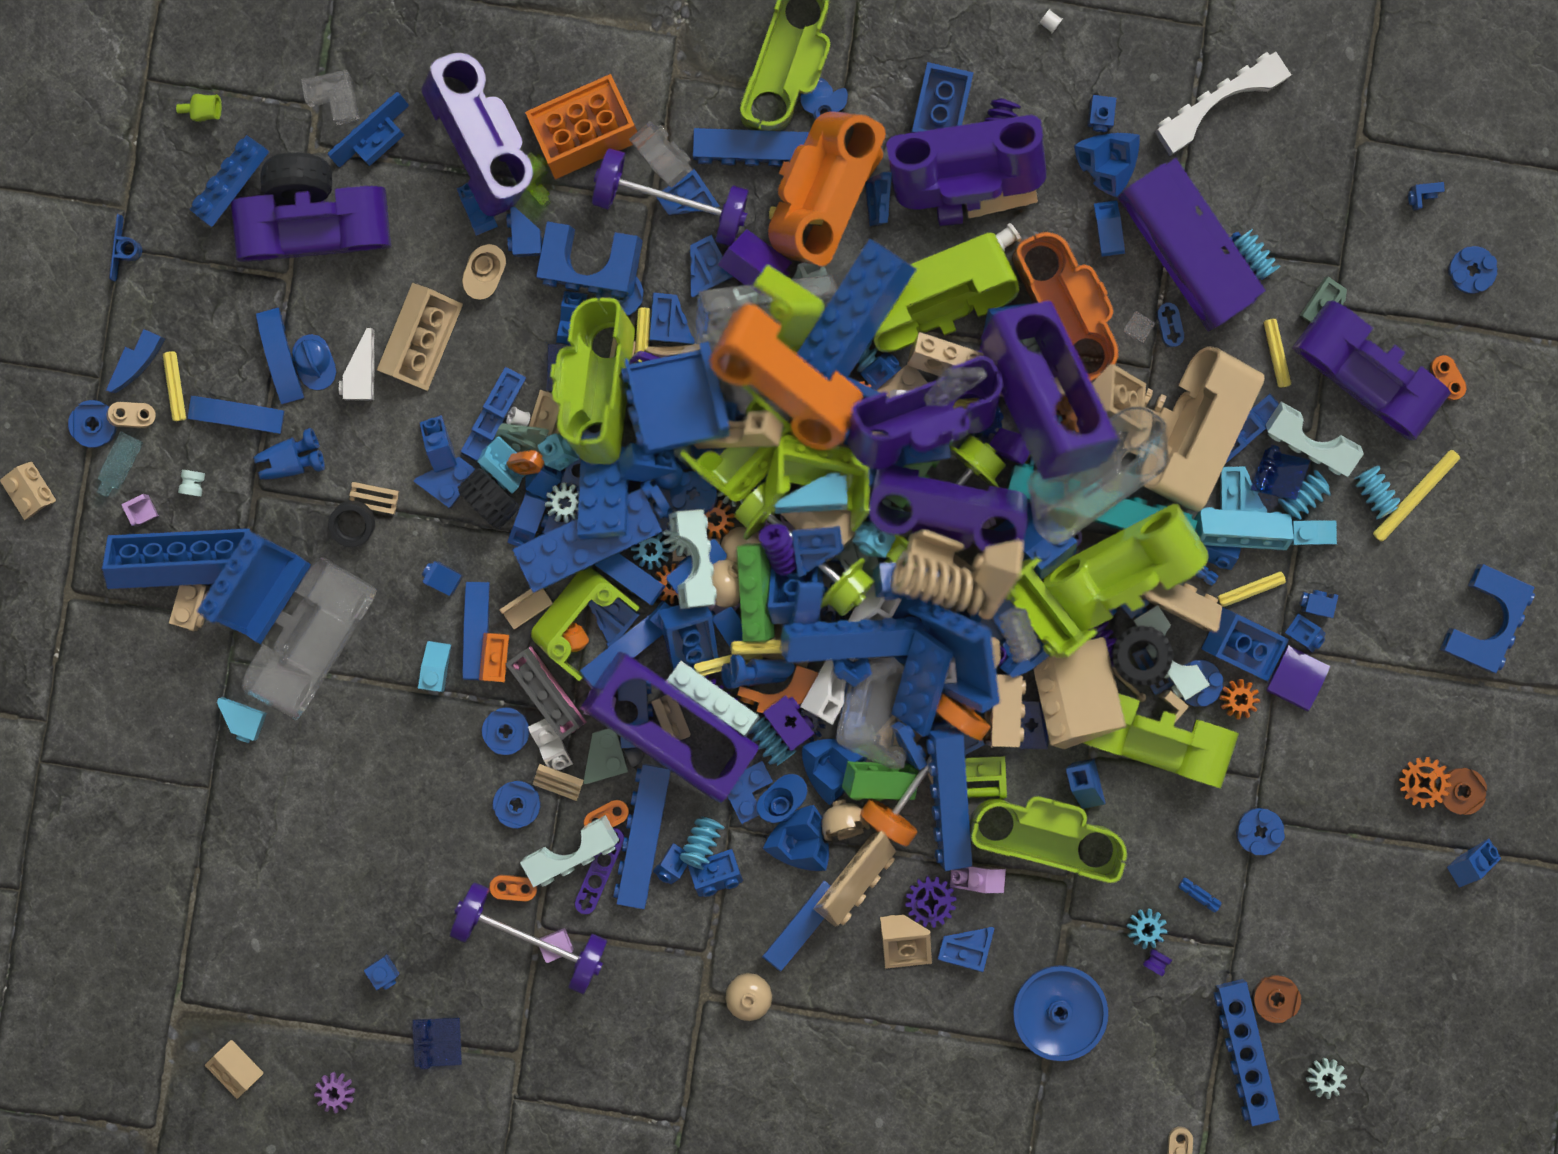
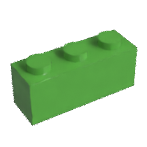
[842,761,919,801]

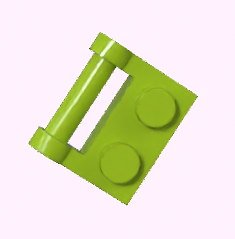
[965,756,1007,799]

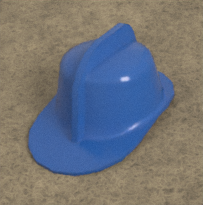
[292,334,336,390]
[757,774,808,823]

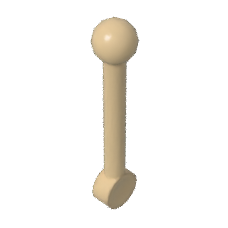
[1112,666,1146,702]

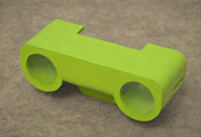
[740,0,830,131]
[872,233,1019,352]
[550,298,635,464]
[1044,504,1208,631]
[1083,694,1239,788]
[970,796,1127,883]

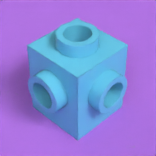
[537,433,579,471]
[852,521,895,558]

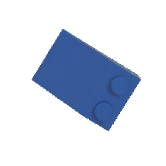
[994,502,1078,580]
[659,605,718,672]
[1201,607,1289,681]

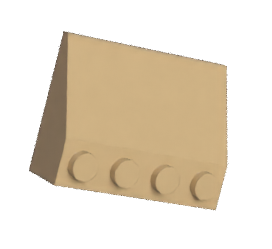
[1139,579,1222,632]
[1033,637,1126,749]
[813,831,896,926]

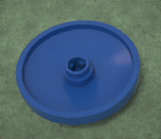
[1013,965,1108,1061]

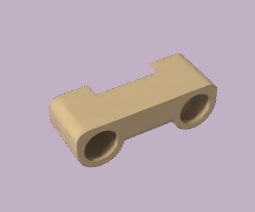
[1139,347,1264,512]

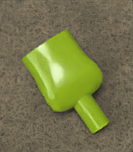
[176,94,222,122]

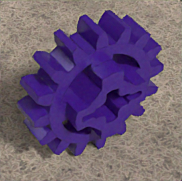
[905,876,956,928]

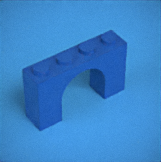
[536,222,643,298]
[1439,564,1535,673]

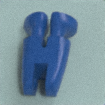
[253,428,325,480]
[721,654,794,689]

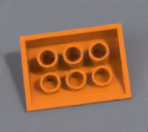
[525,74,641,179]

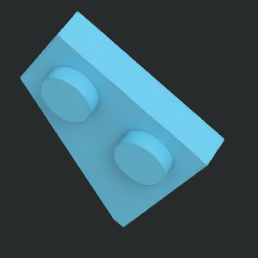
[1220,467,1267,513]

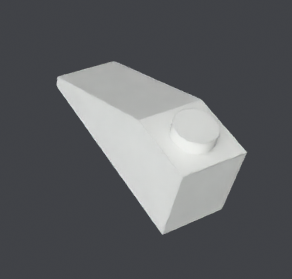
[339,328,375,401]

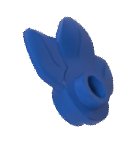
[801,78,848,120]

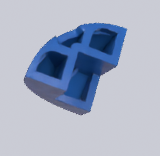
[1074,133,1140,197]
[802,739,869,805]
[763,805,829,871]

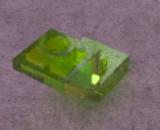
[526,152,551,208]

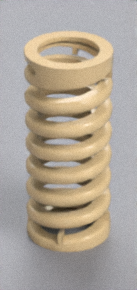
[891,551,998,620]

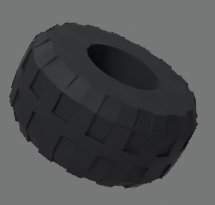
[260,152,332,206]

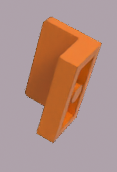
[479,633,509,682]

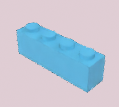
[1194,507,1294,550]

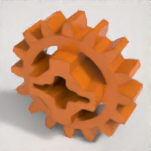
[1399,757,1452,808]

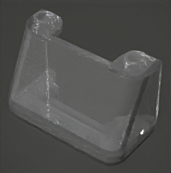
[836,658,906,769]

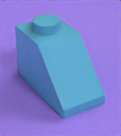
[1290,521,1337,545]
[418,641,451,692]
[217,697,267,743]

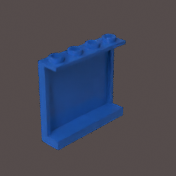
[621,341,730,454]
[197,530,311,644]
[908,601,1000,713]

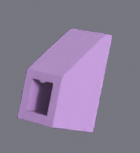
[950,865,1006,893]

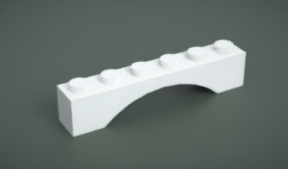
[1155,52,1291,156]
[800,585,901,724]

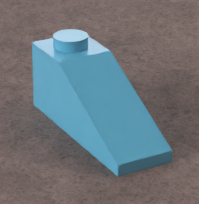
[775,473,847,514]

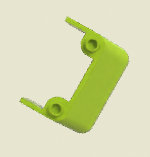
[753,265,824,354]
[681,385,795,502]
[765,435,869,532]
[1004,557,1097,658]
[531,568,641,681]

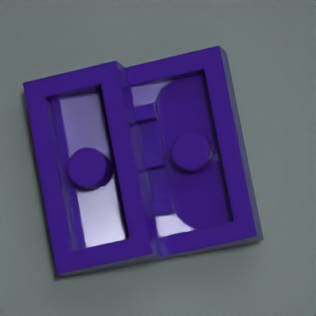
[1266,645,1330,712]

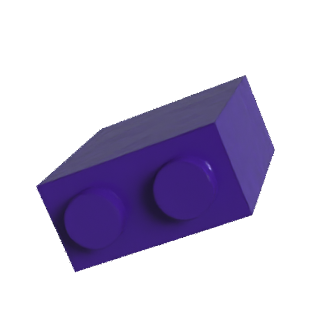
[718,229,792,299]

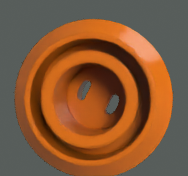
[561,622,589,652]

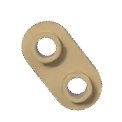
[106,402,156,428]
[1167,1127,1193,1154]

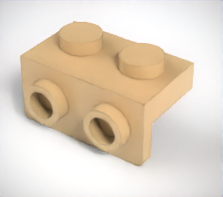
[0,462,56,520]

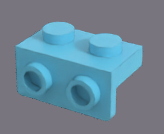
[478,436,525,493]

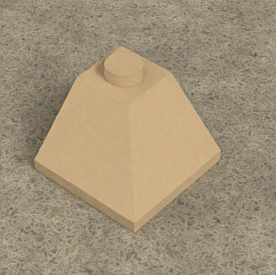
[973,540,1023,606]
[880,915,932,969]

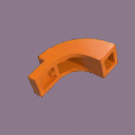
[737,665,819,713]

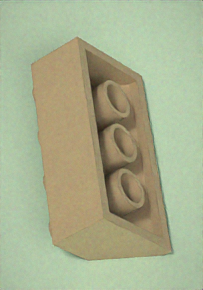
[377,283,463,391]

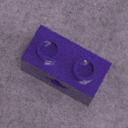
[763,695,815,751]

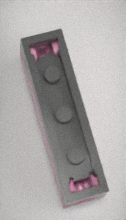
[506,647,586,740]

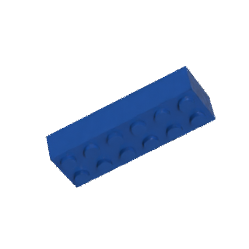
[796,239,917,381]
[513,488,663,593]
[102,529,250,589]

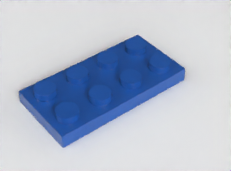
[190,135,269,227]
[577,447,628,539]
[891,629,954,736]

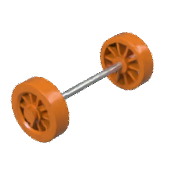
[860,693,991,846]

